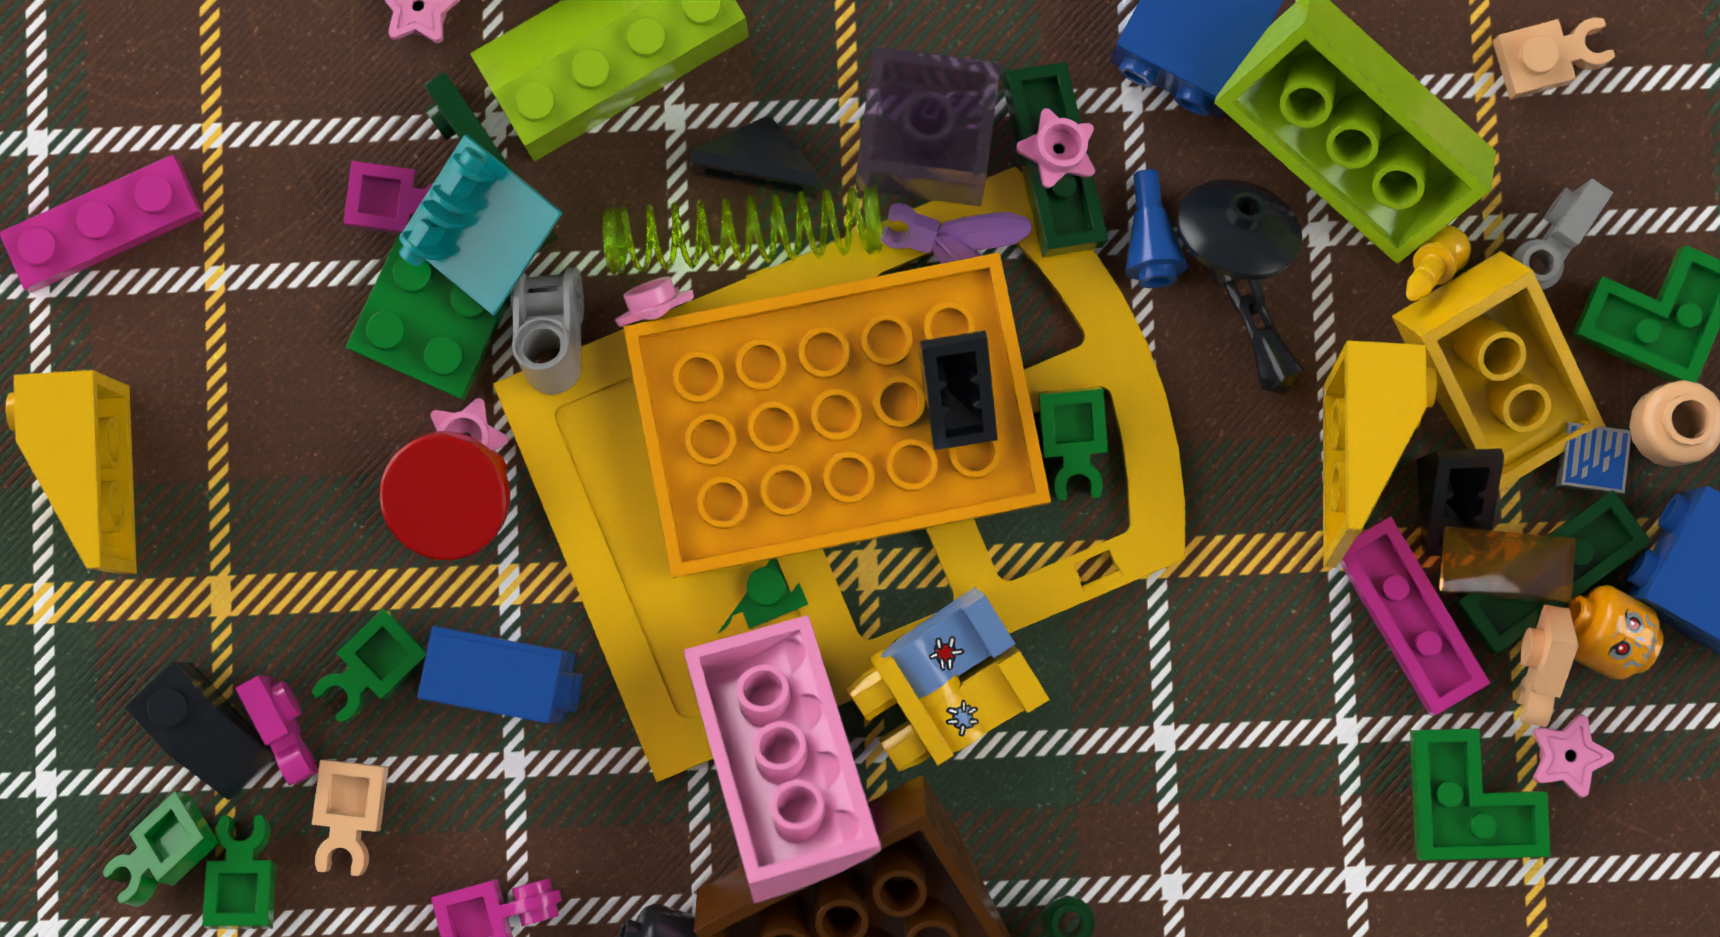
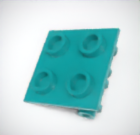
[399,135,563,315]

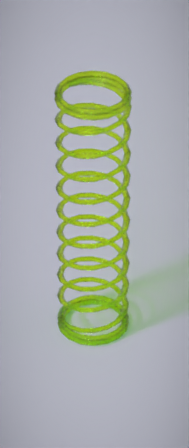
[603,184,882,276]

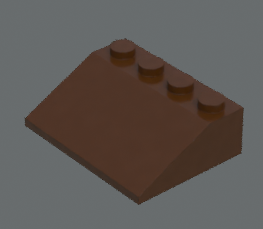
[694,775,1011,937]

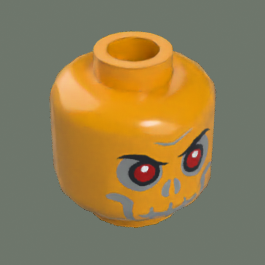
[1566,585,1664,680]

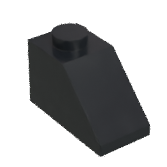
[125,662,275,800]

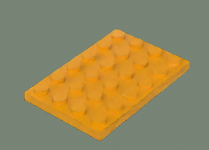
[623,252,1051,579]

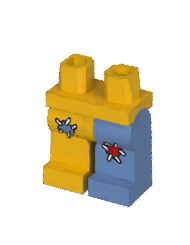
[847,587,1050,772]

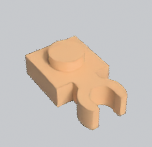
[1493,18,1615,100]
[1516,604,1578,727]
[312,759,389,876]

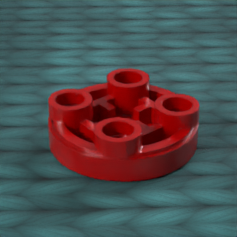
[380,431,510,561]

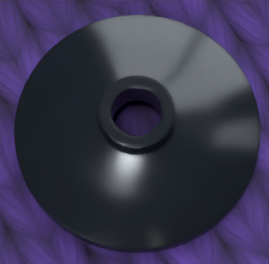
[1177,179,1302,280]

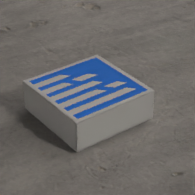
[1556,422,1631,495]

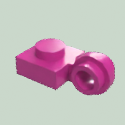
[431,878,562,937]

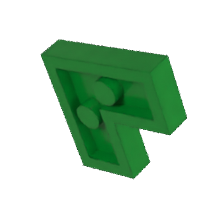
[1571,245,1720,383]
[1410,728,1551,861]

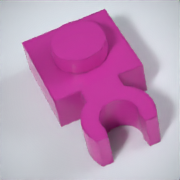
[343,160,433,234]
[235,675,319,785]

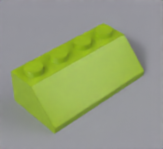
[470,0,749,162]
[1214,0,1496,264]

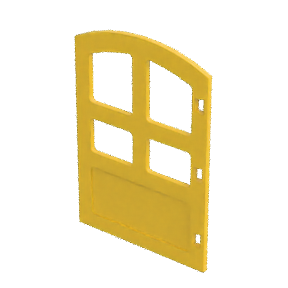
[493,167,1185,782]

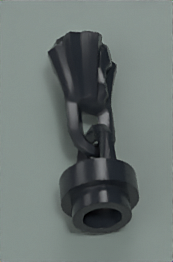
[1210,270,1304,395]

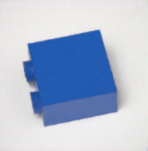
[1109,0,1284,119]
[1627,486,1720,655]
[417,626,583,723]

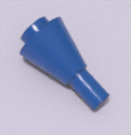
[1125,169,1188,288]

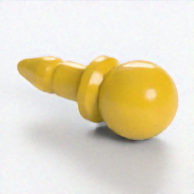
[1406,225,1471,301]

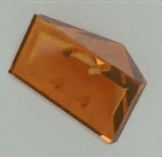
[1440,526,1576,603]

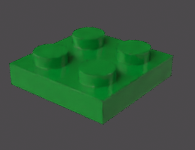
[346,233,510,401]

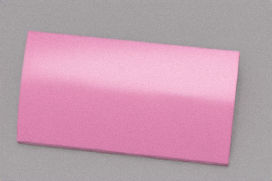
[684,615,881,903]

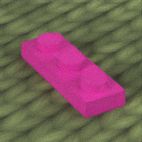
[0,155,204,293]
[1340,516,1490,716]

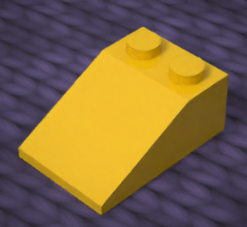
[1392,251,1606,490]
[1323,341,1437,568]
[6,370,137,575]

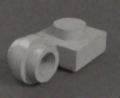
[1512,178,1614,290]

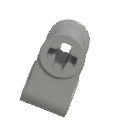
[510,267,584,395]

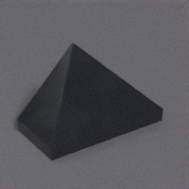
[690,114,819,198]
[918,330,998,450]
[1417,448,1504,557]

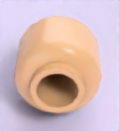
[1629,380,1720,467]

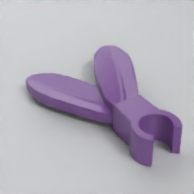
[881,203,1032,290]

